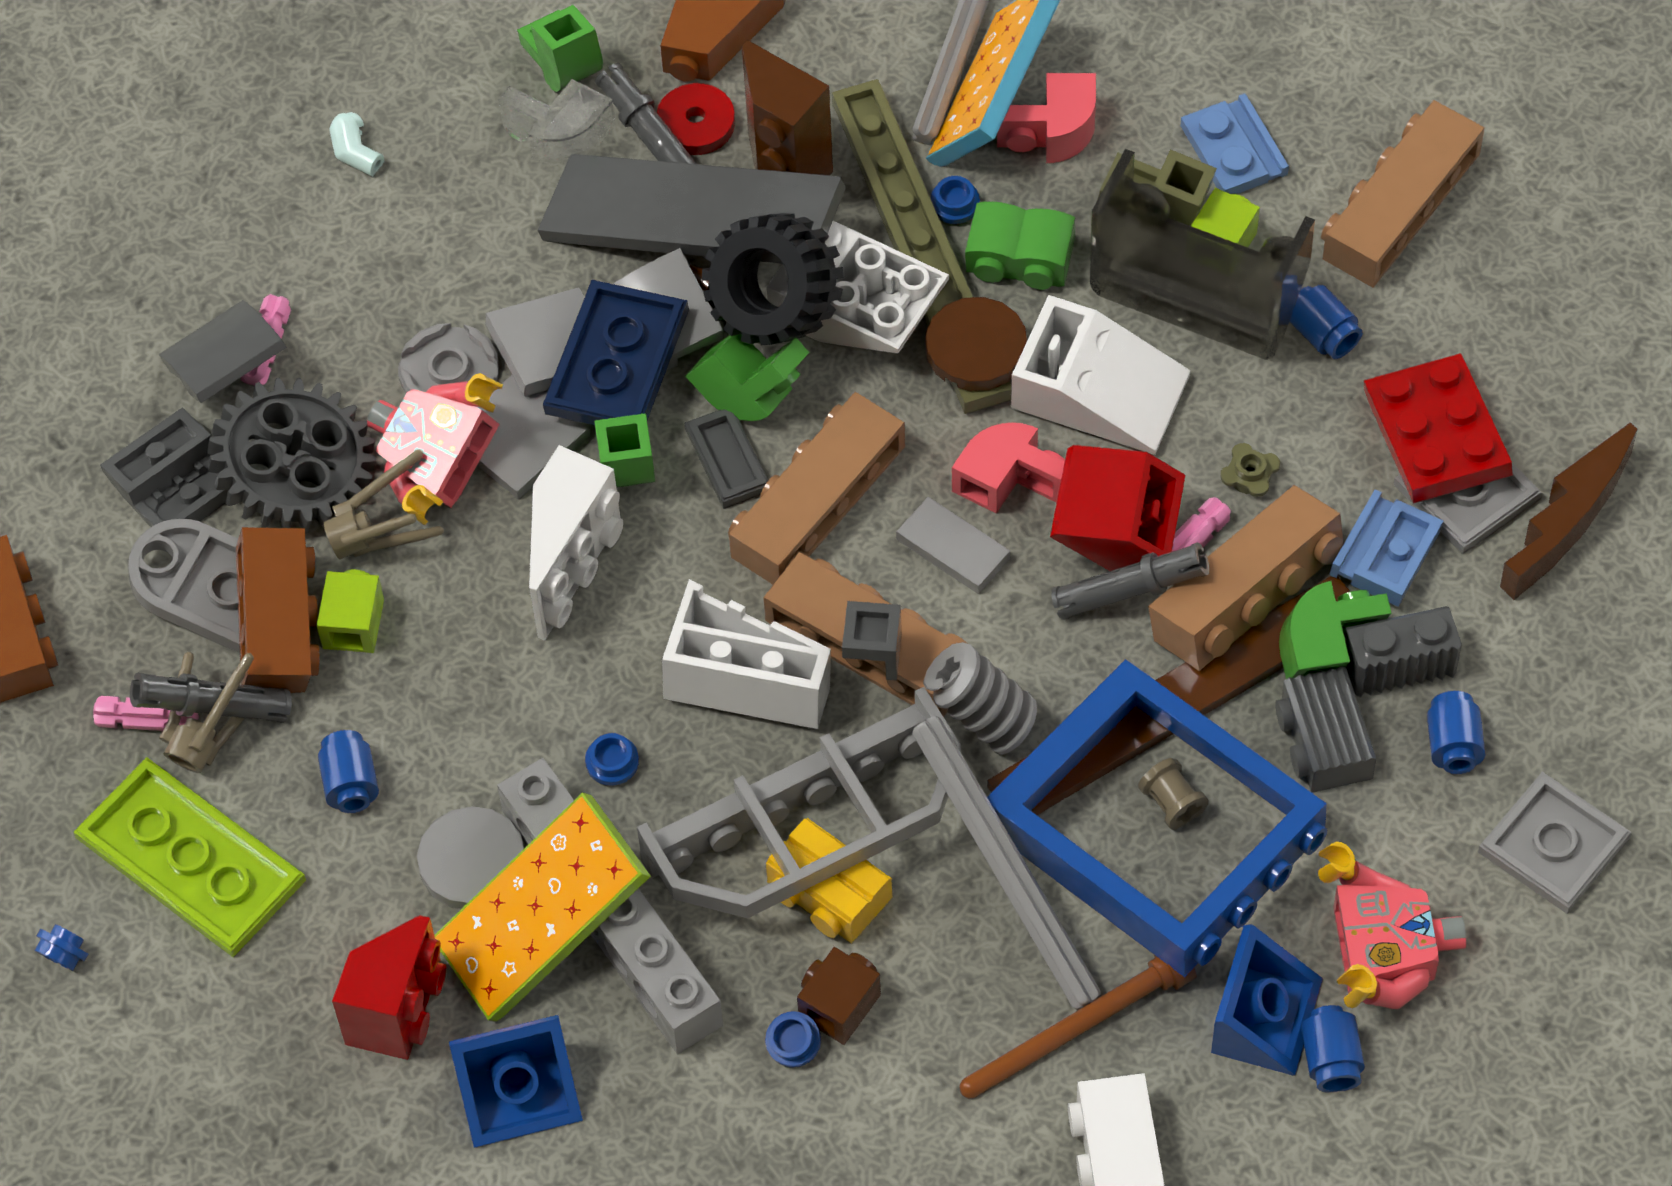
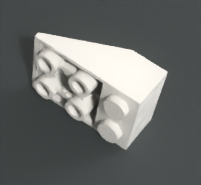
[766,221,949,353]
[1011,295,1191,455]
[529,445,623,641]

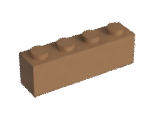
[1321,100,1485,288]
[728,392,905,585]
[1148,485,1344,671]
[764,552,968,717]

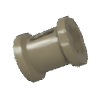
[1138,758,1209,830]

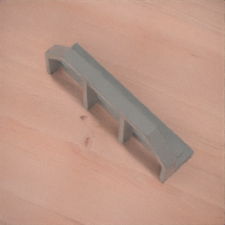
[637,687,961,918]

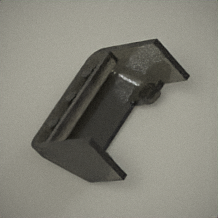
[1090,149,1315,360]

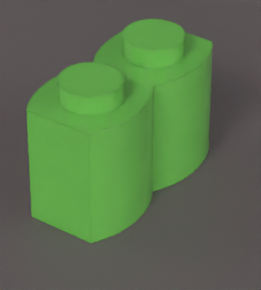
[965,202,1076,290]

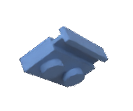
[1180,93,1289,194]
[1329,490,1443,607]

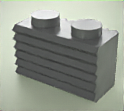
[1344,606,1462,698]
[1275,666,1376,793]

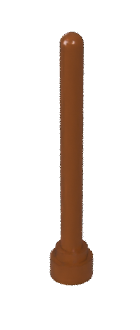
[959,955,1197,1099]

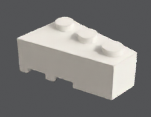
[662,579,831,729]

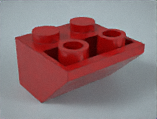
[1050,445,1186,571]
[332,915,446,1060]

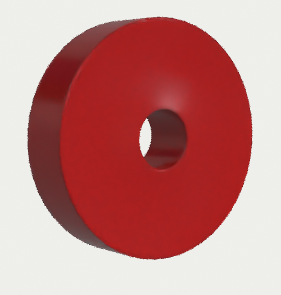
[657,83,735,155]

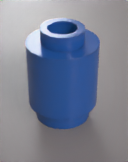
[1288,285,1363,359]
[1427,691,1486,774]
[318,730,379,813]
[1301,1005,1365,1093]

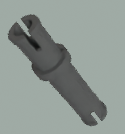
[595,63,697,164]
[1051,542,1210,620]
[130,672,292,723]

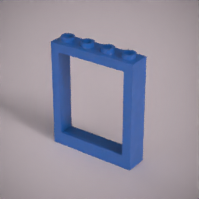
[987,659,1328,977]

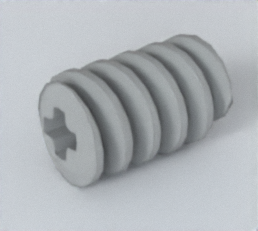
[923,642,1037,755]

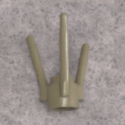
[324,450,444,560]
[159,652,254,773]

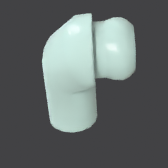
[329,112,384,177]

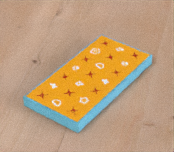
[926,0,1060,167]

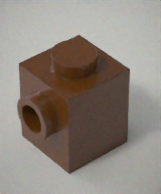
[797,946,881,1045]

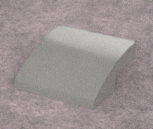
[613,248,723,370]

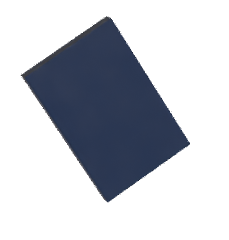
[543,280,689,425]

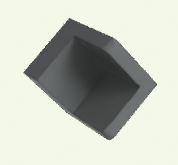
[842,601,902,681]

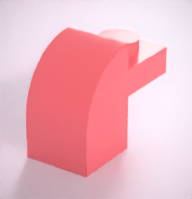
[997,73,1096,163]
[952,422,1065,514]

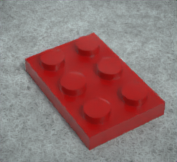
[1364,353,1513,504]

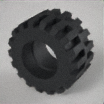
[702,213,844,346]

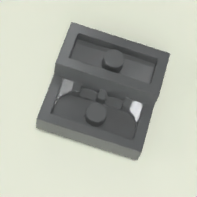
[159,300,287,403]
[100,407,230,527]

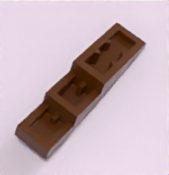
[1500,422,1638,600]

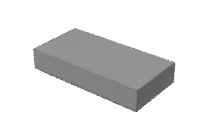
[896,497,1010,594]

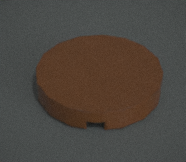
[926,297,1027,391]

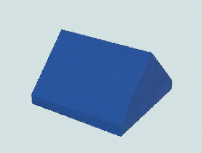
[1211,924,1323,1076]
[449,1015,583,1148]

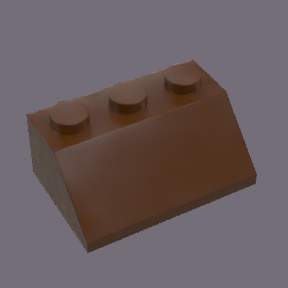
[742,40,833,176]

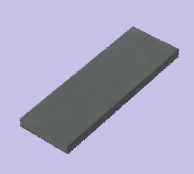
[538,154,846,264]

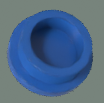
[930,176,980,224]
[585,733,639,786]
[34,924,89,971]
[765,1011,821,1068]

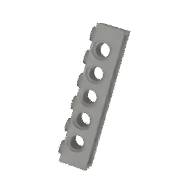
[497,758,723,1055]

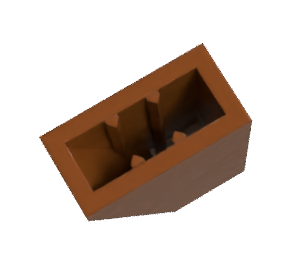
[660,0,786,81]

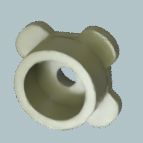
[1220,443,1280,497]

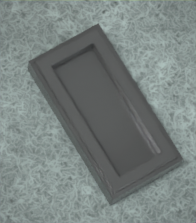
[684,409,768,509]

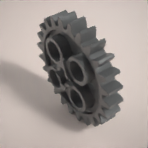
[207,378,376,533]

